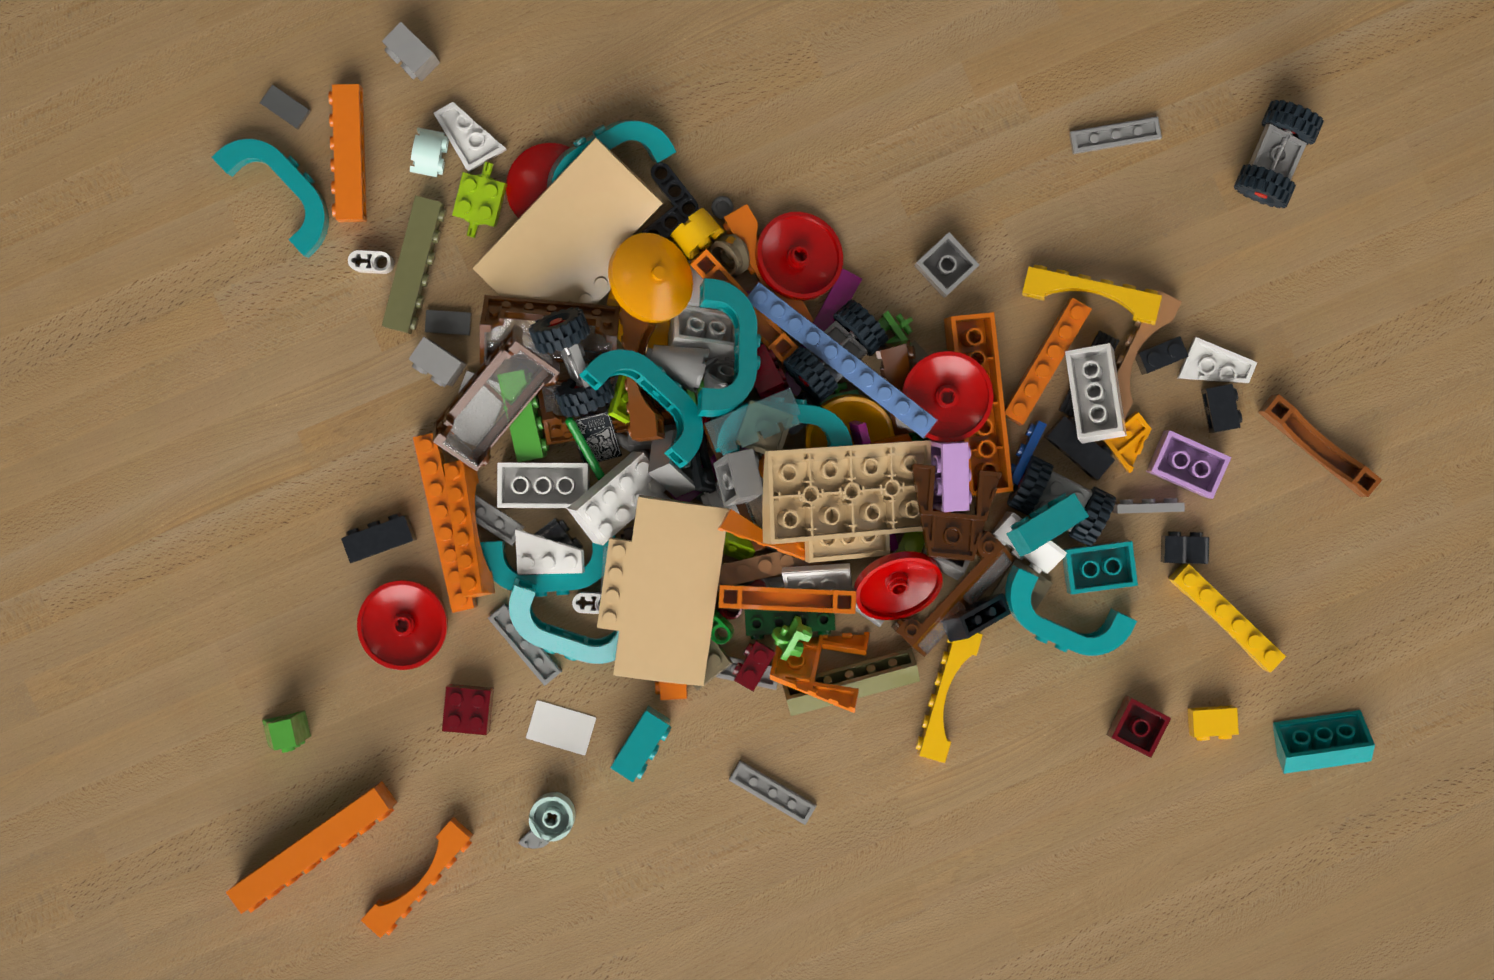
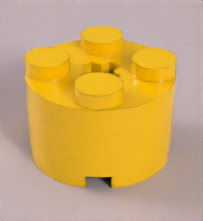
[670,208,724,261]

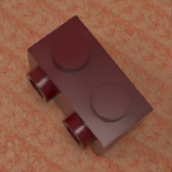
[732,640,776,692]

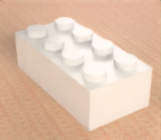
[1065,343,1127,444]
[567,451,666,545]
[497,463,590,508]

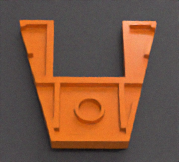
[718,454,805,560]
[770,632,870,713]

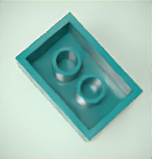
[1006,493,1089,557]
[1062,540,1138,595]
[610,705,672,782]

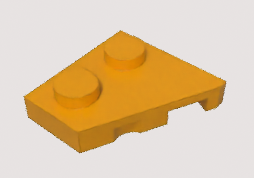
[1102,411,1152,473]

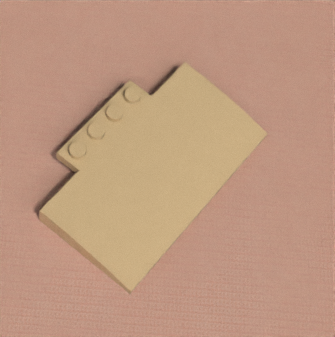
[473,137,663,324]
[762,440,933,563]
[597,495,729,686]

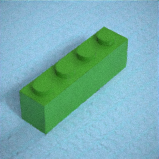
[498,368,549,463]

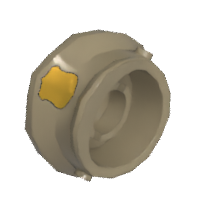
[709,234,750,277]

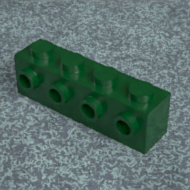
[744,609,836,640]

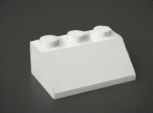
[668,306,734,361]
[991,511,1067,574]

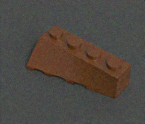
[876,340,916,435]

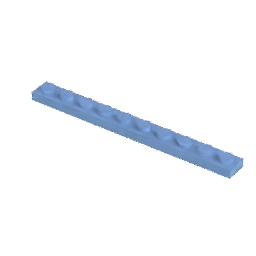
[747,282,938,438]

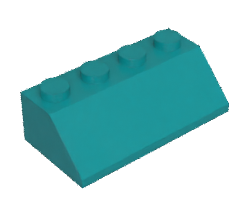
[1273,710,1375,774]

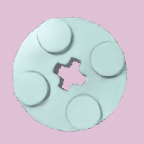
[410,127,449,177]
[529,792,576,842]

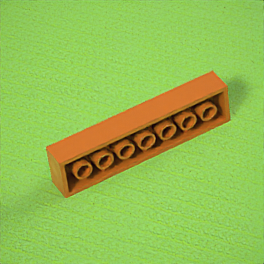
[944,312,1014,496]
[226,781,397,914]

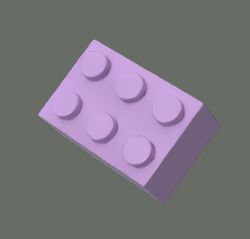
[1146,430,1231,499]
[931,440,972,512]

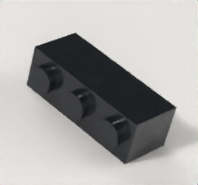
[1044,416,1115,480]
[341,512,417,563]
[941,593,1011,642]

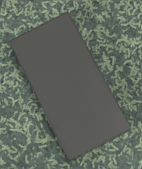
[260,85,311,129]
[425,310,472,335]

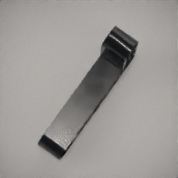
[641,162,699,240]

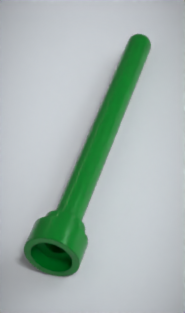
[565,417,605,481]

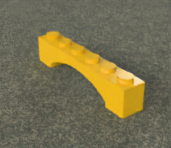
[1022,265,1162,325]
[1168,563,1286,672]
[915,632,983,763]

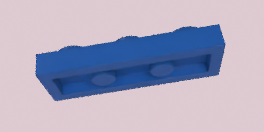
[1011,421,1047,485]

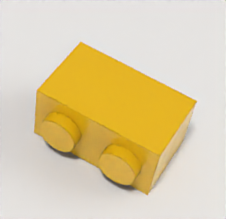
[1188,705,1239,741]

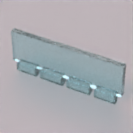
[704,388,801,456]

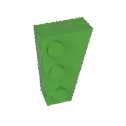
[262,711,311,753]

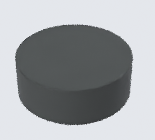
[711,196,734,219]

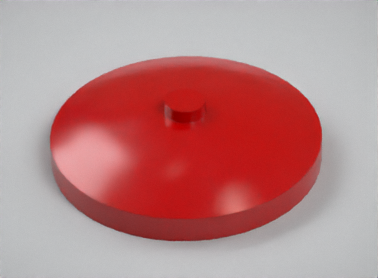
[506,143,570,219]
[755,212,843,301]
[902,351,994,442]
[853,551,943,620]
[357,580,448,670]

